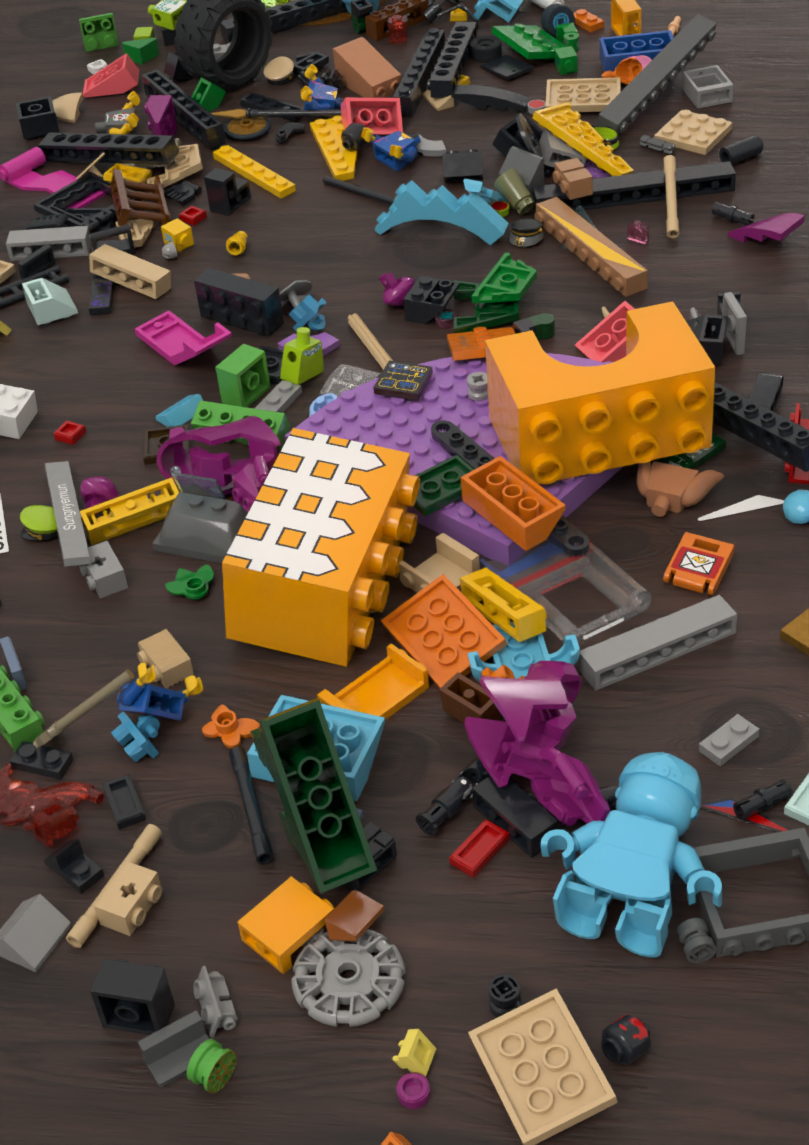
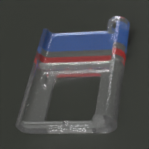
[479,538,652,644]

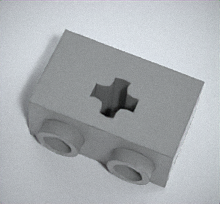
[79,541,128,599]

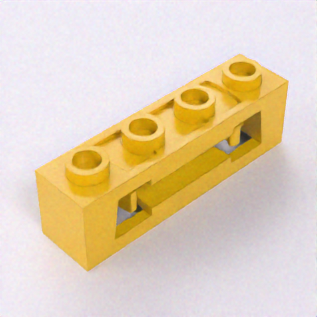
[80,478,179,545]
[460,567,547,642]

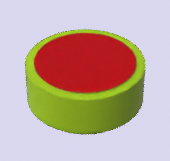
[490,201,509,218]

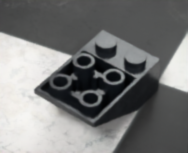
[686,314,728,365]

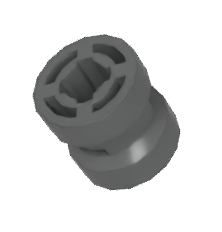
[676,918,717,963]

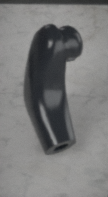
[275,123,305,143]

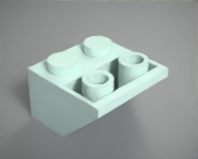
[22,278,78,325]

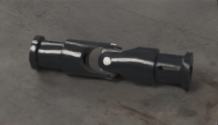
[416,758,490,835]

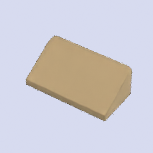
[423,90,454,111]

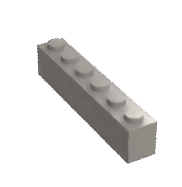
[579,595,737,691]

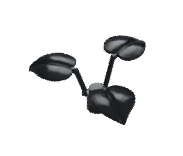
[422,0,479,30]

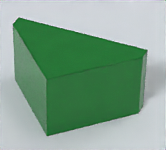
[122,37,159,65]

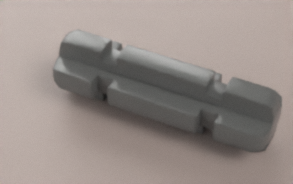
[640,135,676,155]

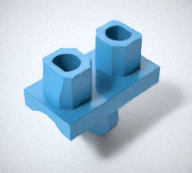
[289,294,327,332]
[111,711,160,762]

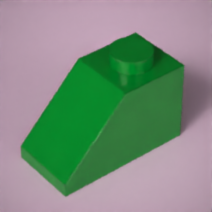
[191,78,226,112]

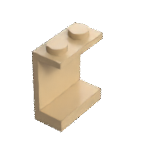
[399,533,480,593]

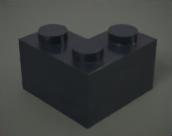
[204,168,251,216]

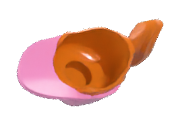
[601,55,652,85]

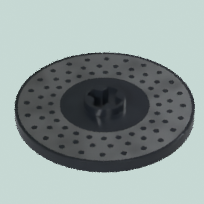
[516,113,546,167]

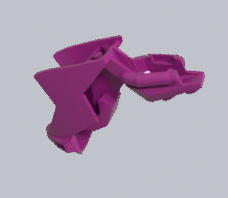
[156,416,280,513]
[464,661,610,826]

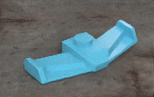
[463,179,509,204]

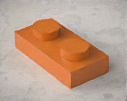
[574,9,604,33]

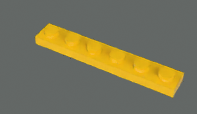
[213,145,296,198]

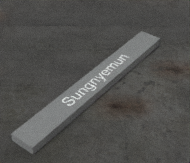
[45,461,90,567]

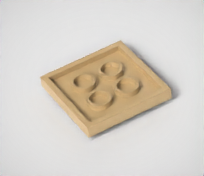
[654,110,733,155]

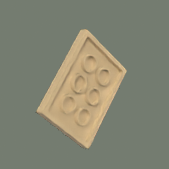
[545,77,620,112]
[468,988,618,1145]

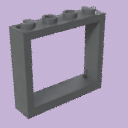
[694,827,809,958]

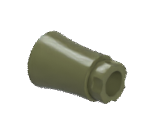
[494,168,536,215]

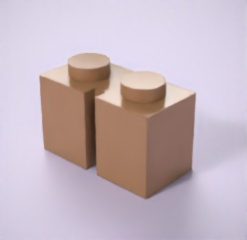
[553,158,593,200]

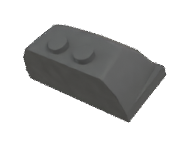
[152,492,248,563]

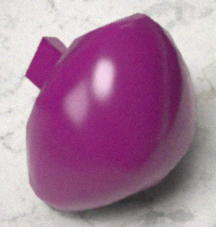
[379,273,415,307]
[81,476,120,514]

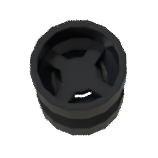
[488,974,521,1018]

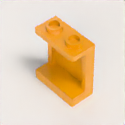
[237,876,335,974]

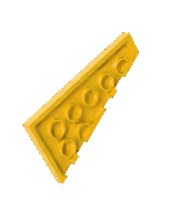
[310,115,358,181]

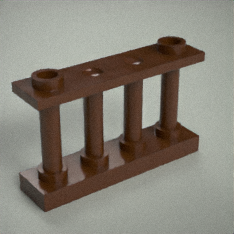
[110,169,171,231]

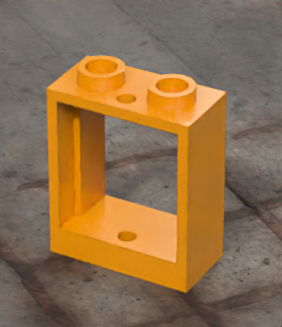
[611,0,642,36]

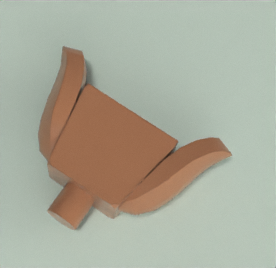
[637,461,724,517]

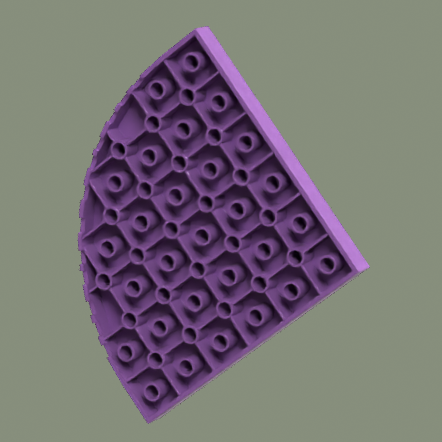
[285,351,623,569]

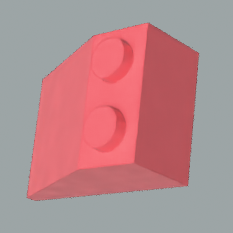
[83,53,139,98]
[575,301,634,362]

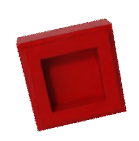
[179,206,207,226]
[53,420,86,445]

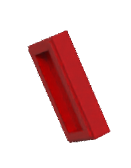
[449,819,510,878]

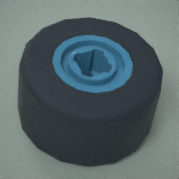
[541,3,575,37]

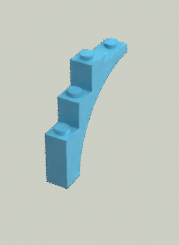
[374,180,509,245]

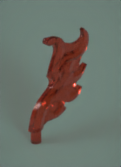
[0,763,104,830]

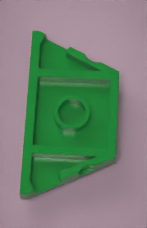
[472,252,537,304]

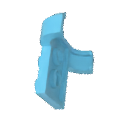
[468,622,580,683]

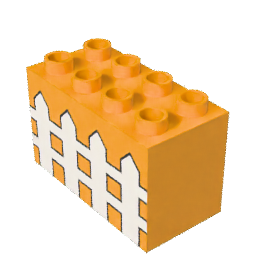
[222,428,420,667]

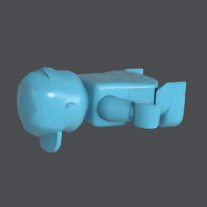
[541,752,722,957]

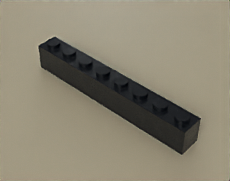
[393,28,445,118]

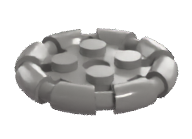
[291,929,405,1027]

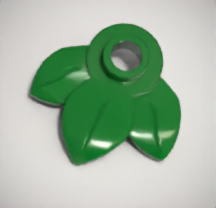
[165,564,214,600]

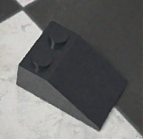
[492,113,543,157]

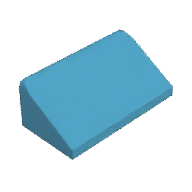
[155,394,203,427]

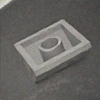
[0,894,72,972]

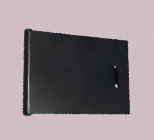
[480,55,533,80]

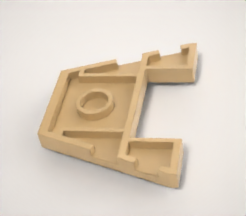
[146,144,203,193]

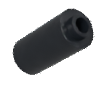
[719,135,763,165]

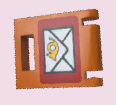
[663,532,734,596]

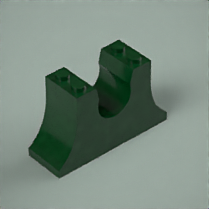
[250,698,377,894]

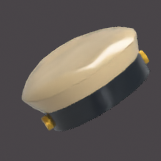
[263,56,295,85]

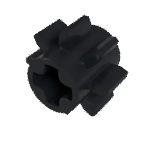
[321,68,343,89]

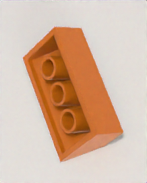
[461,456,566,551]

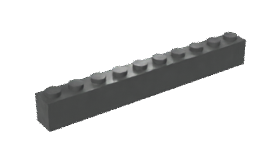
[597,14,716,134]

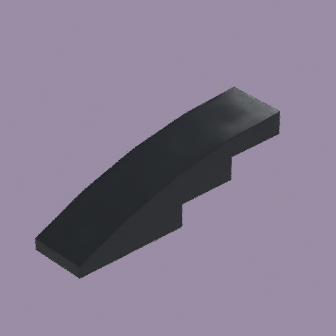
[451,85,529,113]

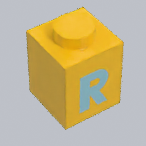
[161,219,194,252]

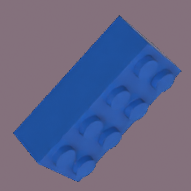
[599,30,674,72]

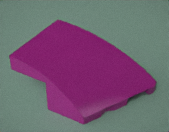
[728,213,805,242]

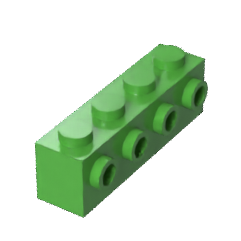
[191,401,290,449]
[0,665,45,752]

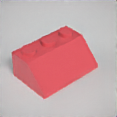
[340,97,403,135]

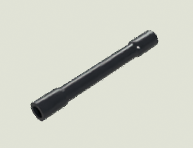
[229,746,274,865]

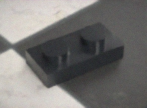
[9,741,74,780]

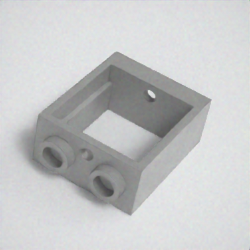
[682,65,733,109]

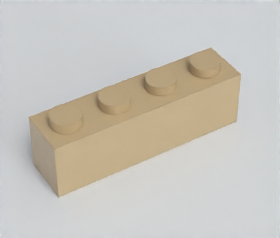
[89,244,171,299]

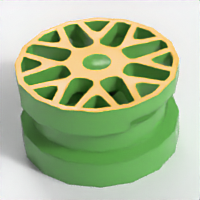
[187,1038,237,1094]

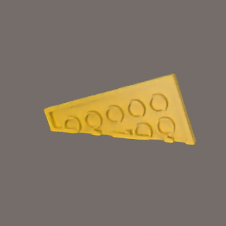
[532,102,634,177]

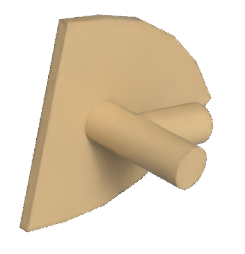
[76,152,105,180]

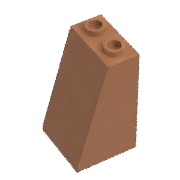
[333,37,402,98]

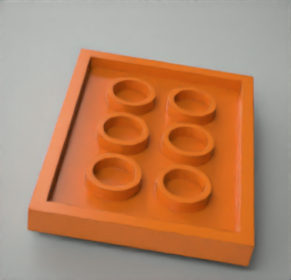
[447,327,515,361]
[381,574,507,689]

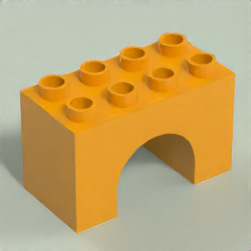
[485,302,715,485]

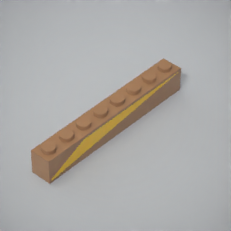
[535,197,648,297]

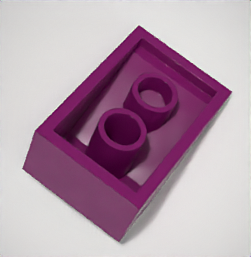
[145,95,178,137]

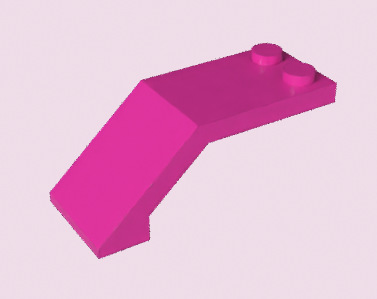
[135,310,232,365]

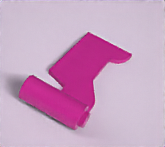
[0,147,107,208]

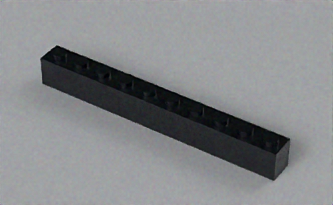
[533,161,736,212]

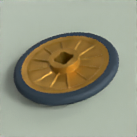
[223,117,271,140]

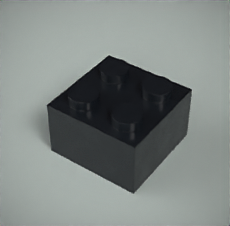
[16,96,59,139]
[90,959,175,1035]

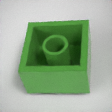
[215,344,271,408]

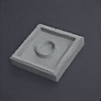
[722,292,747,355]

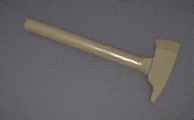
[33,669,134,749]

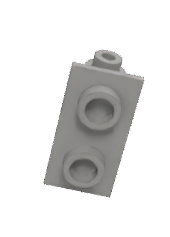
[193,966,238,1038]

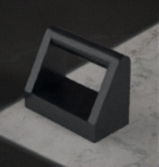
[89,224,136,255]

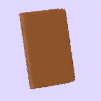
[325,890,385,941]

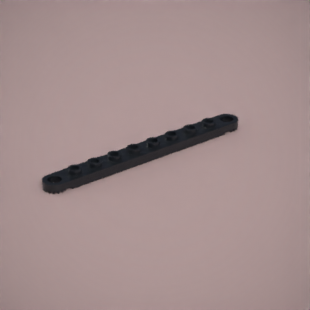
[431,420,589,557]

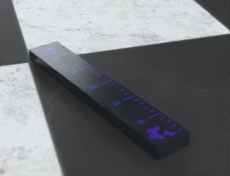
[88,239,118,315]

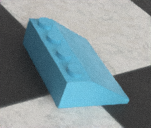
[247,695,385,802]

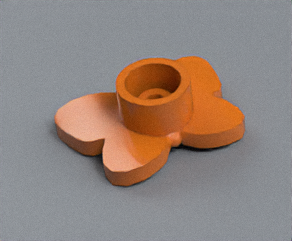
[202,705,260,749]

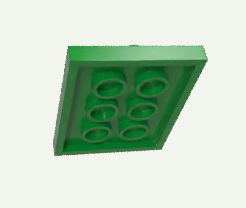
[491,23,567,59]

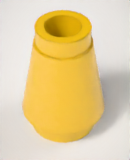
[226,231,248,255]

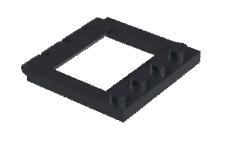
[34,172,141,232]

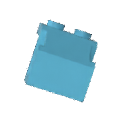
[474,0,523,23]

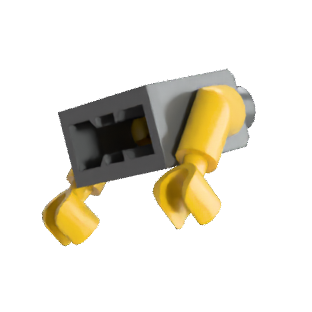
[95,91,140,135]

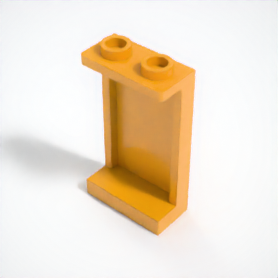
[317,644,429,720]

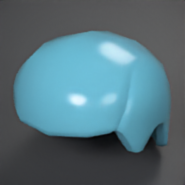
[782,490,809,524]

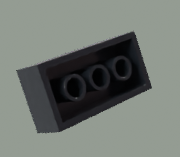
[194,268,284,337]

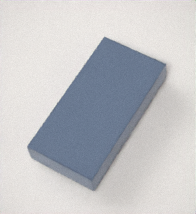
[0,636,27,690]

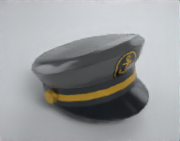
[508,219,544,248]

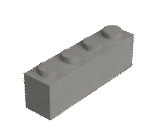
[6,226,91,261]

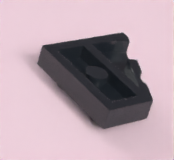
[292,52,329,74]

